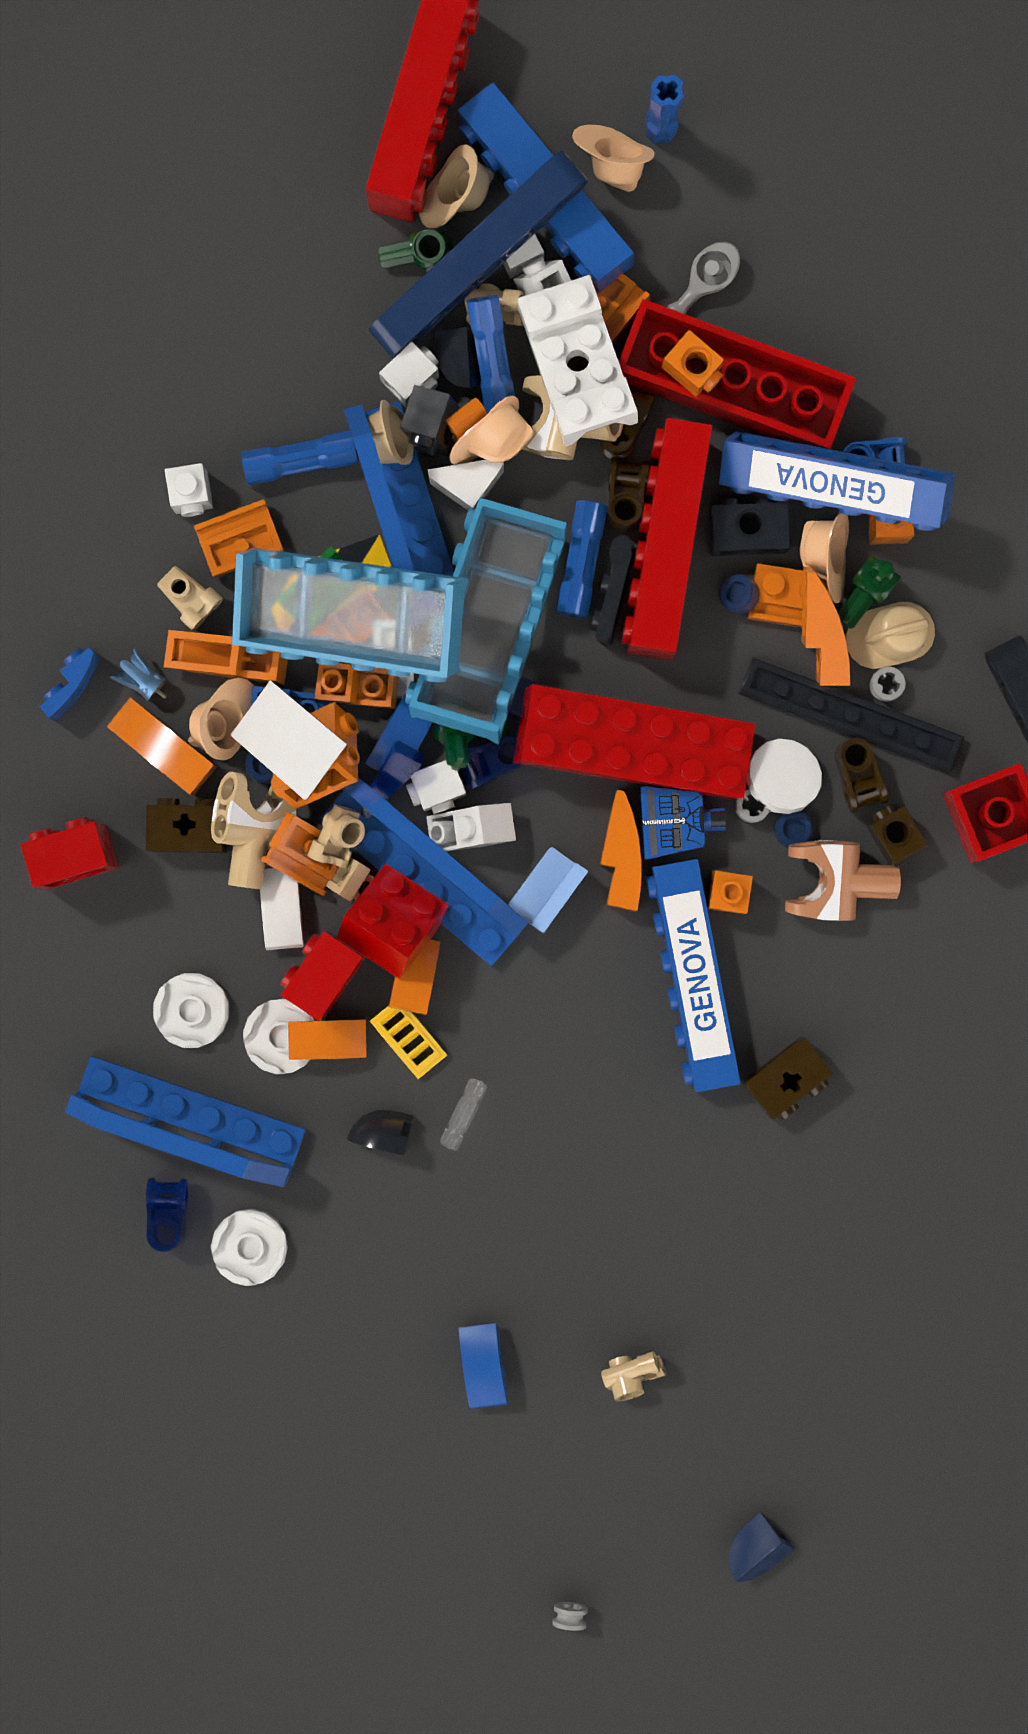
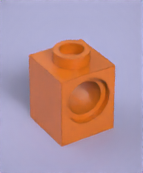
[662,330,724,397]
[868,514,914,545]
[707,870,753,915]

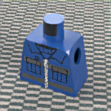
[639,786,726,860]

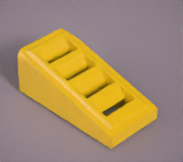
[370,1006,447,1079]

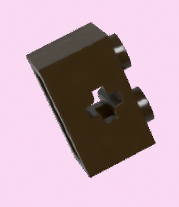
[146,798,226,853]
[742,1036,833,1121]

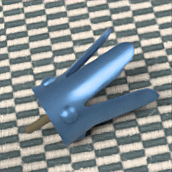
[110,647,167,702]

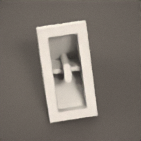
[428,460,504,511]

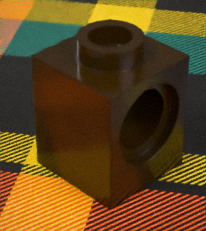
[867,804,927,865]

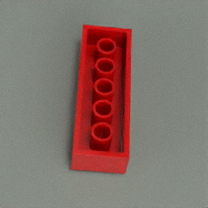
[366,0,480,223]
[619,298,857,449]
[621,418,712,661]
[513,684,756,800]

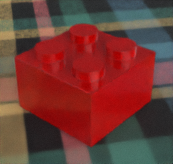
[942,763,1028,863]
[20,817,119,890]
[337,863,449,979]
[280,931,366,1021]

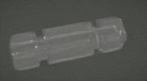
[440,1078,487,1151]

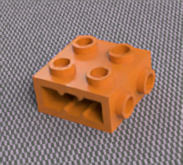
[271,702,360,809]

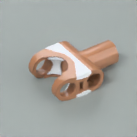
[785,840,901,921]

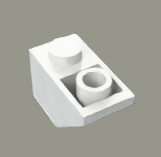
[427,803,516,852]

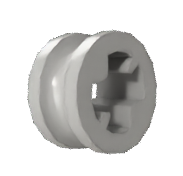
[869,667,906,702]
[735,789,769,823]
[552,1602,588,1631]

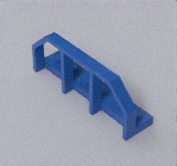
[344,401,468,634]
[320,778,528,966]
[65,1056,306,1187]

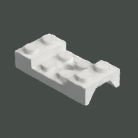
[517,275,638,447]

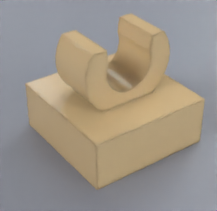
[326,858,374,902]

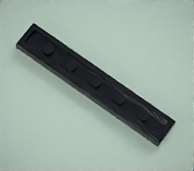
[738,657,965,772]

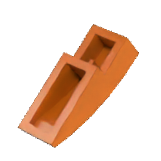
[801,567,850,686]
[164,630,288,685]
[107,697,217,796]
[600,790,642,912]

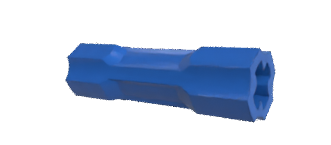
[645,74,684,144]
[467,295,515,413]
[241,431,359,486]
[556,500,608,619]

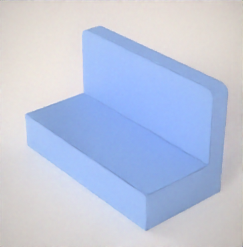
[508,847,588,933]

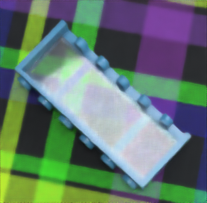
[405,498,567,745]
[232,548,469,682]

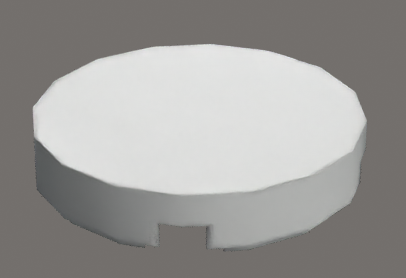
[747,739,822,814]
[153,973,229,1048]
[243,999,315,1074]
[211,1209,288,1286]

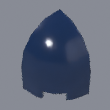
[729,1512,794,1582]

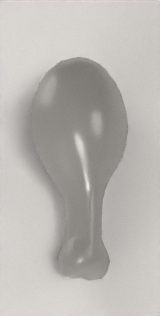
[667,242,740,314]

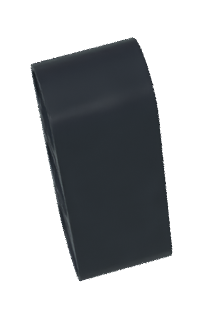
[985,636,1028,743]

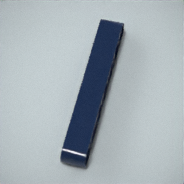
[369,151,588,359]

